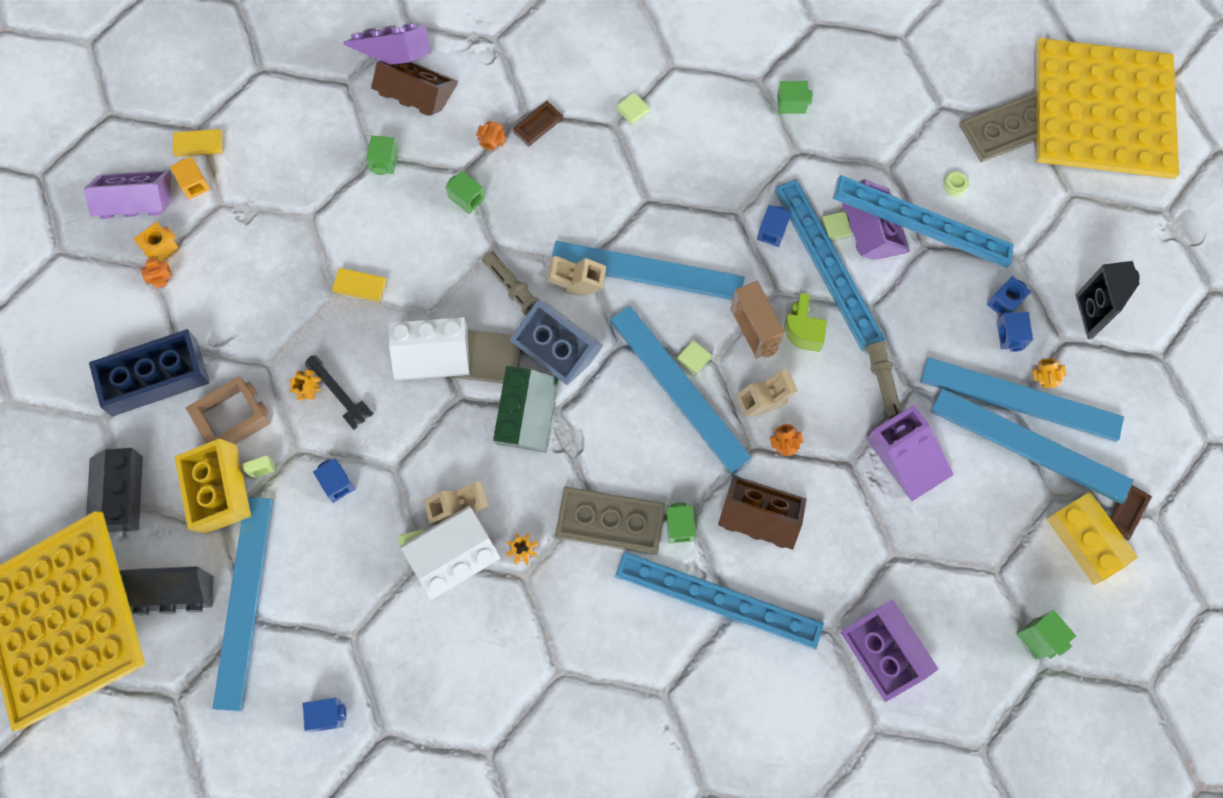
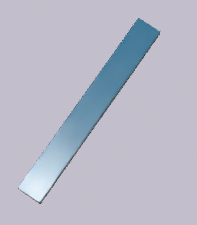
[833,175,1014,268]
[775,179,885,352]
[551,241,745,300]
[610,306,752,474]
[920,357,1124,442]
[931,388,1134,504]
[212,497,273,711]
[615,551,824,649]

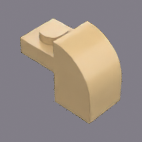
[546,256,606,295]
[736,369,798,417]
[424,482,488,525]

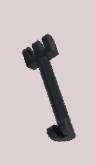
[305,355,374,430]

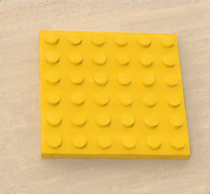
[1036,38,1179,179]
[0,511,146,731]

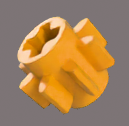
[1032,358,1066,388]
[289,370,322,401]
[506,533,538,566]

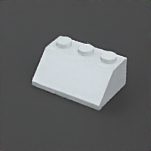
[389,317,470,380]
[400,506,500,600]

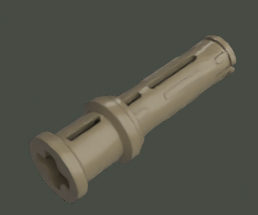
[482,251,541,315]
[865,342,903,418]

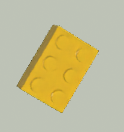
[174,439,251,534]

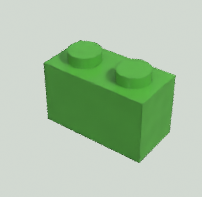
[1017,610,1076,659]

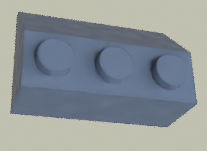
[509,300,603,385]

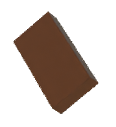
[513,101,563,147]
[1109,485,1152,541]

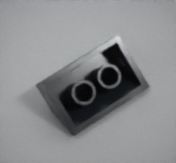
[1075,261,1140,339]
[86,448,143,533]
[119,566,214,615]

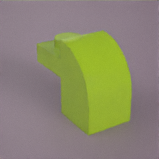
[784,293,827,352]

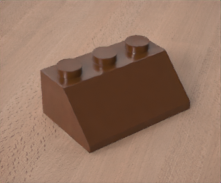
[371,61,458,116]
[718,475,807,550]

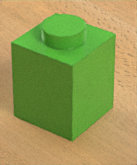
[777,81,813,114]
[366,135,398,175]
[446,171,485,214]
[665,502,696,544]

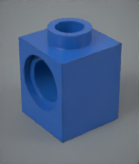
[757,205,791,247]
[987,276,1032,316]
[997,312,1033,352]
[313,458,355,503]
[302,698,347,733]

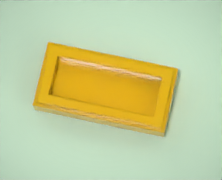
[173,129,223,157]
[332,268,387,302]

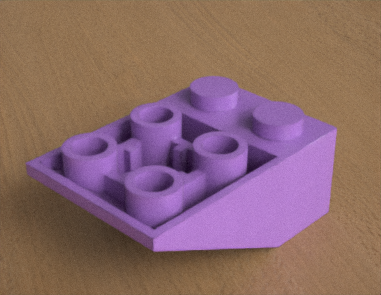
[343,22,431,65]
[866,405,954,502]

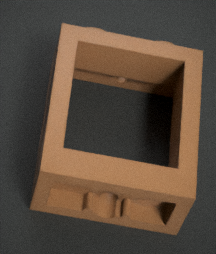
[730,280,785,359]
[186,376,270,444]

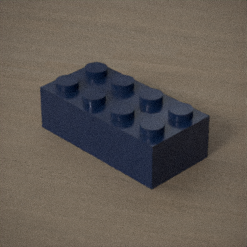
[89,329,210,417]

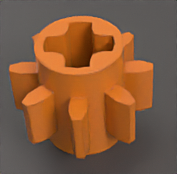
[476,121,506,151]
[141,256,172,289]
[770,424,803,456]

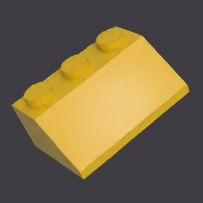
[1047,492,1138,585]

